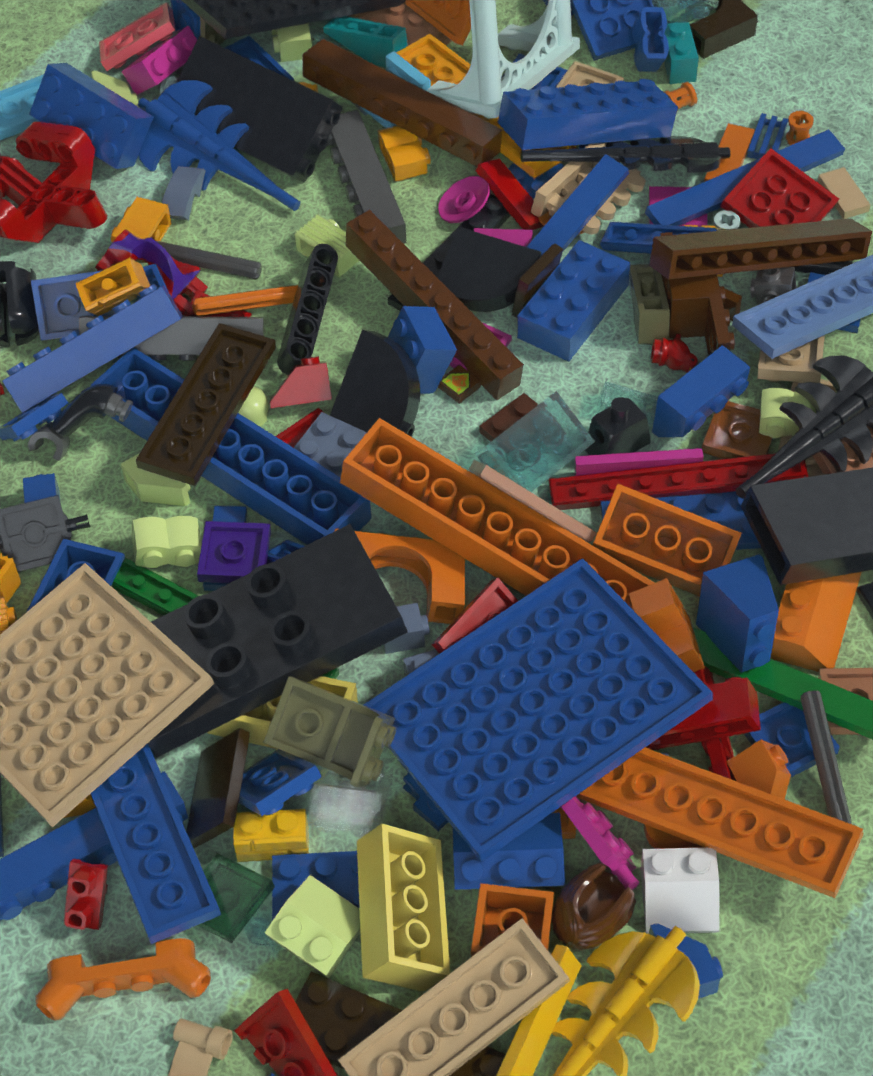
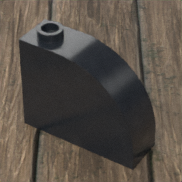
[437,227,542,312]
[330,330,420,437]

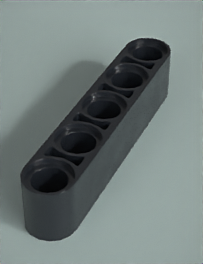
[277,244,338,375]

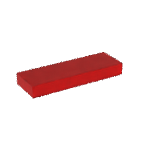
[475,158,544,230]

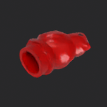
[651,334,698,373]

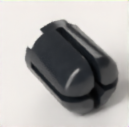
[0,261,39,347]

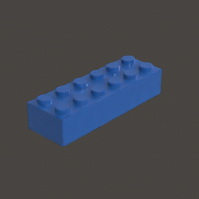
[498,79,678,150]

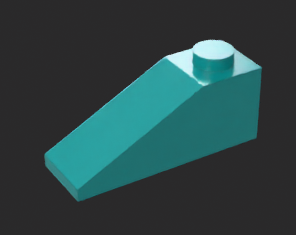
[323,16,408,69]

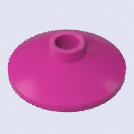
[438,176,490,223]

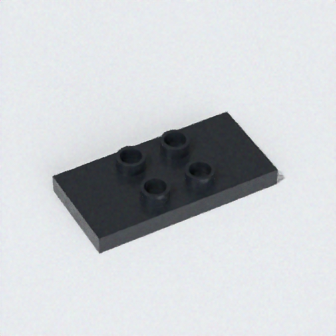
[148,524,408,758]

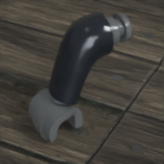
[28,384,133,461]

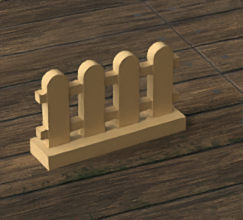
[531,143,646,235]

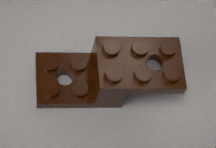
[660,232,735,356]

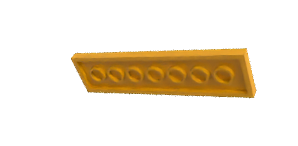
[396,33,577,179]

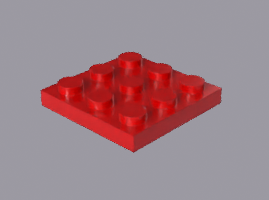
[720,148,839,228]

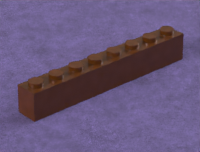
[302,39,503,167]
[345,210,524,400]
[649,218,872,280]

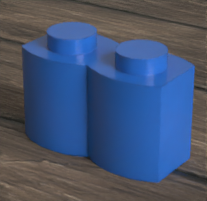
[632,7,669,72]

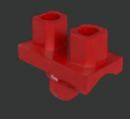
[64,858,108,930]

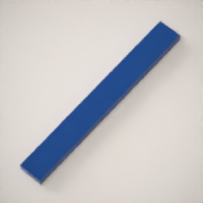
[645,129,845,226]

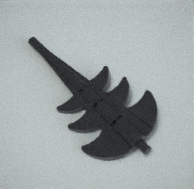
[520,136,731,172]
[736,356,873,499]

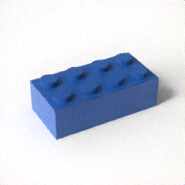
[29,63,154,169]
[517,240,630,362]

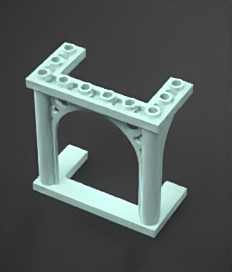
[426,0,580,119]

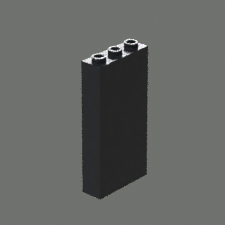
[176,36,343,183]
[741,467,873,585]

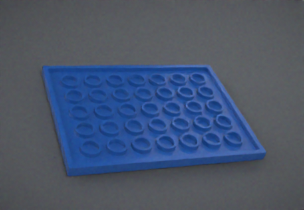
[364,558,713,862]

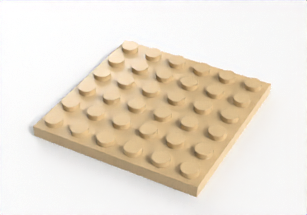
[0,563,215,827]

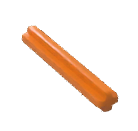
[192,285,298,316]

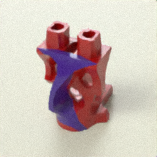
[95,229,208,316]

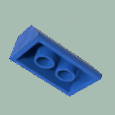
[652,345,750,437]
[26,539,125,612]
[452,813,565,890]

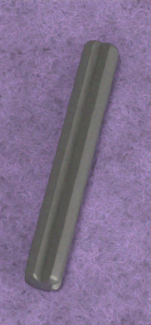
[157,241,262,279]
[801,690,852,824]

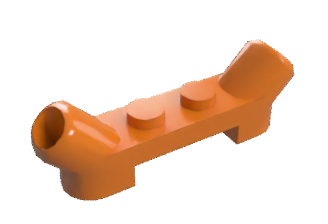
[35,938,211,1020]

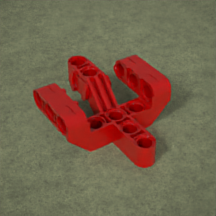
[0,122,108,243]

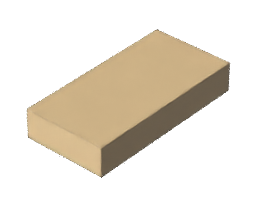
[818,167,871,219]

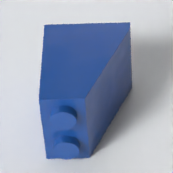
[696,554,779,672]

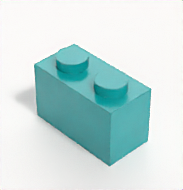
[664,22,699,84]

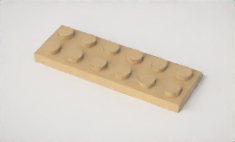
[338,918,570,1076]

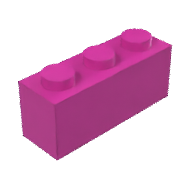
[121,26,197,95]

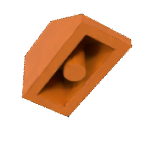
[726,739,791,799]

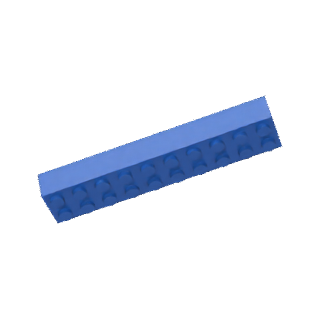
[91,347,372,545]

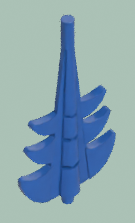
[138,80,301,211]

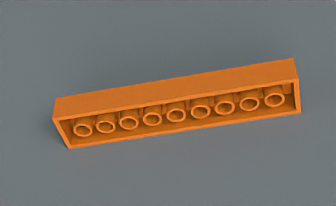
[340,418,655,608]

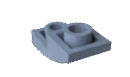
[162,166,206,221]

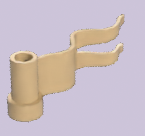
[168,1018,233,1076]

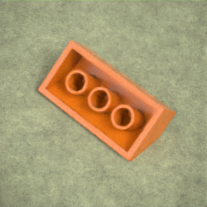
[770,572,862,672]

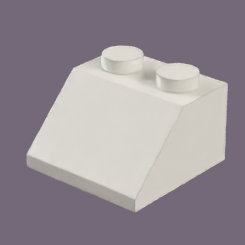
[640,847,720,934]

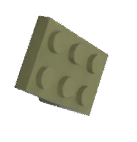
[263,676,397,788]

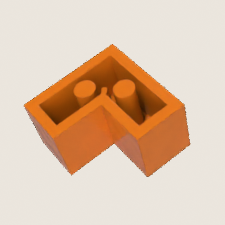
[629,578,705,672]

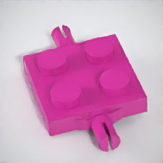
[562,796,640,890]

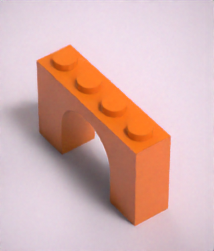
[334,529,465,624]

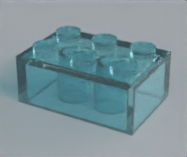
[474,391,595,492]

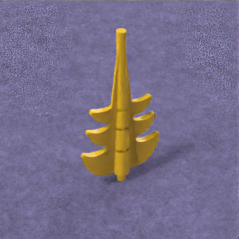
[552,926,700,1076]

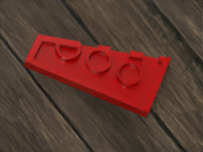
[234,988,337,1076]

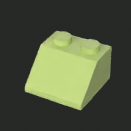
[265,875,361,979]

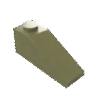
[630,264,670,345]

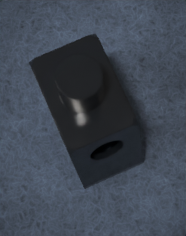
[584,397,651,455]

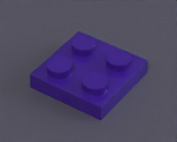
[197,521,271,583]

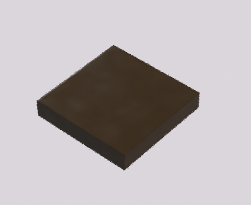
[512,244,563,318]

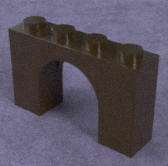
[654,0,758,59]

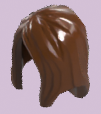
[552,863,636,951]

